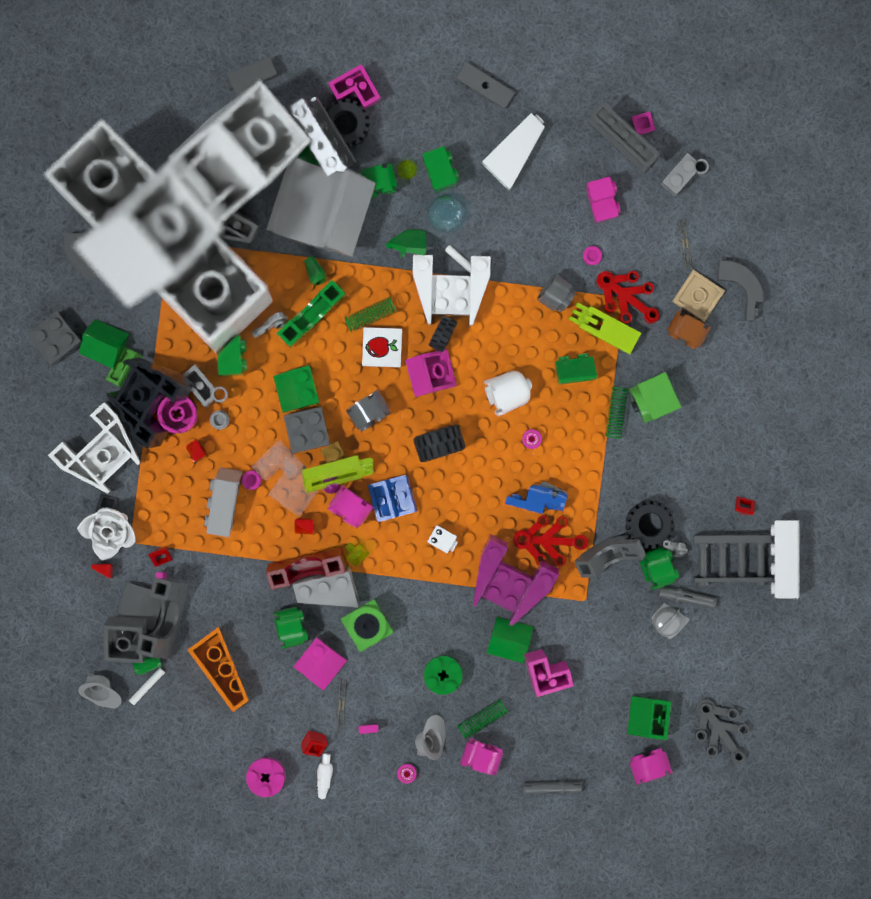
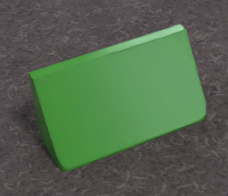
[106,347,143,388]

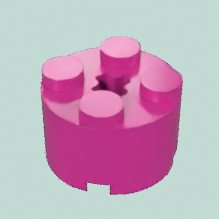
[157,397,198,434]
[328,485,374,528]
[460,738,503,776]
[629,748,673,785]
[246,757,286,798]

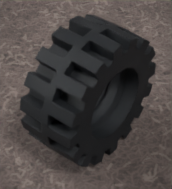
[429,315,457,352]

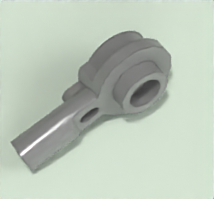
[252,312,288,338]
[663,540,688,557]

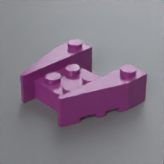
[473,534,559,626]

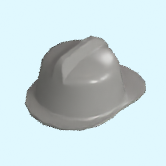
[652,603,689,639]
[79,673,122,709]
[415,715,446,760]

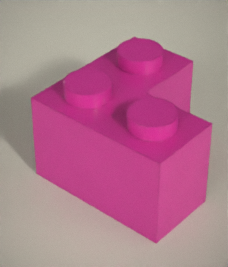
[328,64,381,110]
[586,177,621,224]
[524,649,574,697]

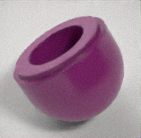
[323,476,341,494]

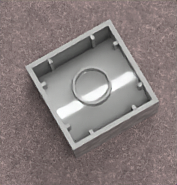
[266,157,376,257]

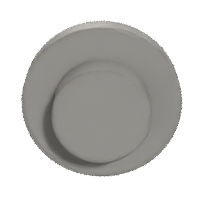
[210,410,229,430]

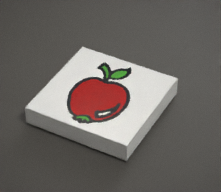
[362,327,402,368]

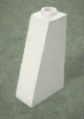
[482,113,545,190]

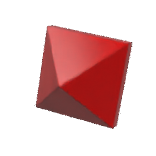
[735,496,755,515]
[148,547,173,567]

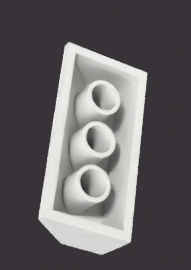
[771,520,800,598]

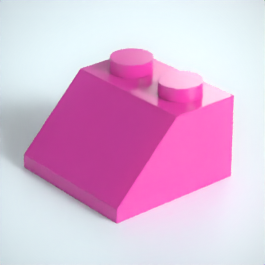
[405,349,457,397]

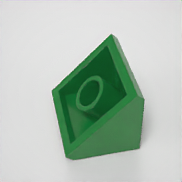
[79,319,130,369]
[487,616,533,663]

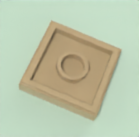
[672,270,725,323]

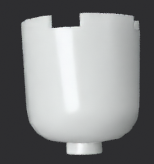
[484,371,533,416]

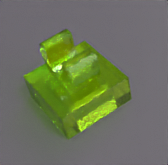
[345,542,369,566]

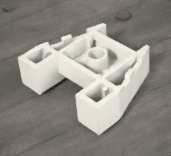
[413,255,491,326]
[48,402,141,494]

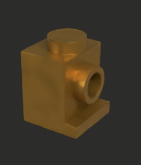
[320,441,346,463]

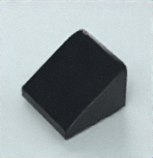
[95,494,119,513]

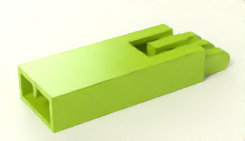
[568,302,641,355]
[302,455,374,493]

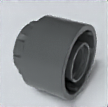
[537,273,575,312]

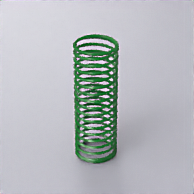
[344,297,397,333]
[605,387,628,439]
[457,699,508,740]

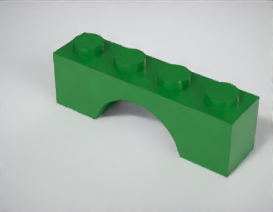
[277,280,346,348]

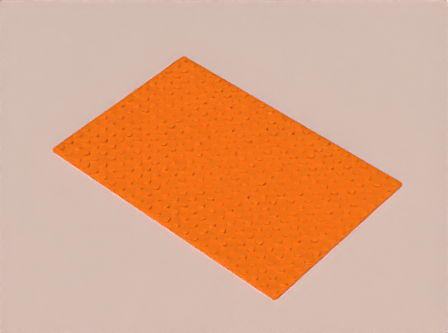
[132,247,621,601]

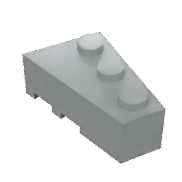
[204,467,243,537]

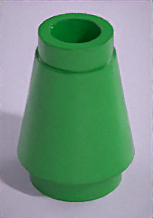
[304,256,327,286]
[132,656,161,676]

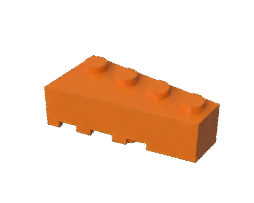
[187,627,249,712]

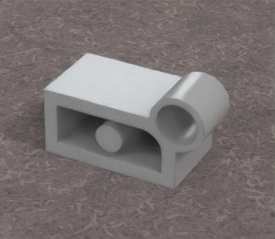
[661,153,709,196]
[183,365,228,407]

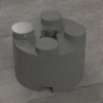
[346,390,391,432]

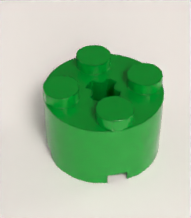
[356,164,398,199]
[640,547,679,591]
[273,607,308,649]
[424,655,462,695]

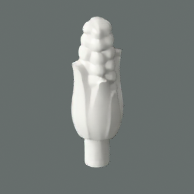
[317,753,333,799]

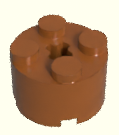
[667,309,711,350]

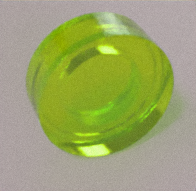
[397,160,416,180]

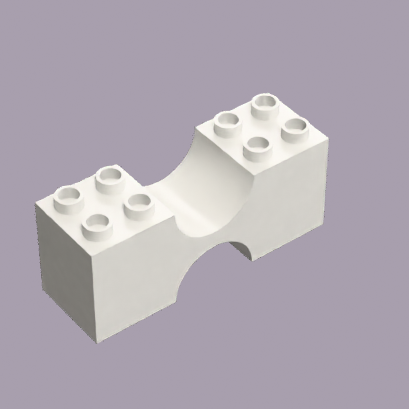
[75,80,311,306]
[45,120,273,355]

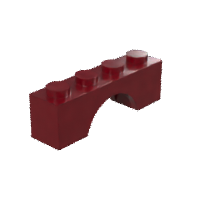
[266,547,347,590]

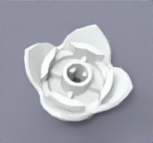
[77,508,135,560]

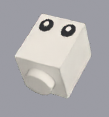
[427,525,458,553]

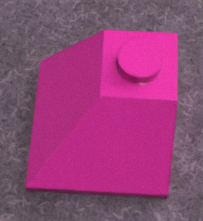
[294,637,347,690]

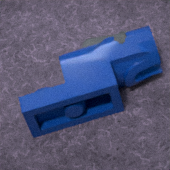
[505,482,568,514]

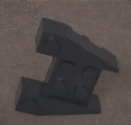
[106,357,194,449]

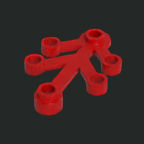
[596,271,660,324]
[513,516,588,566]

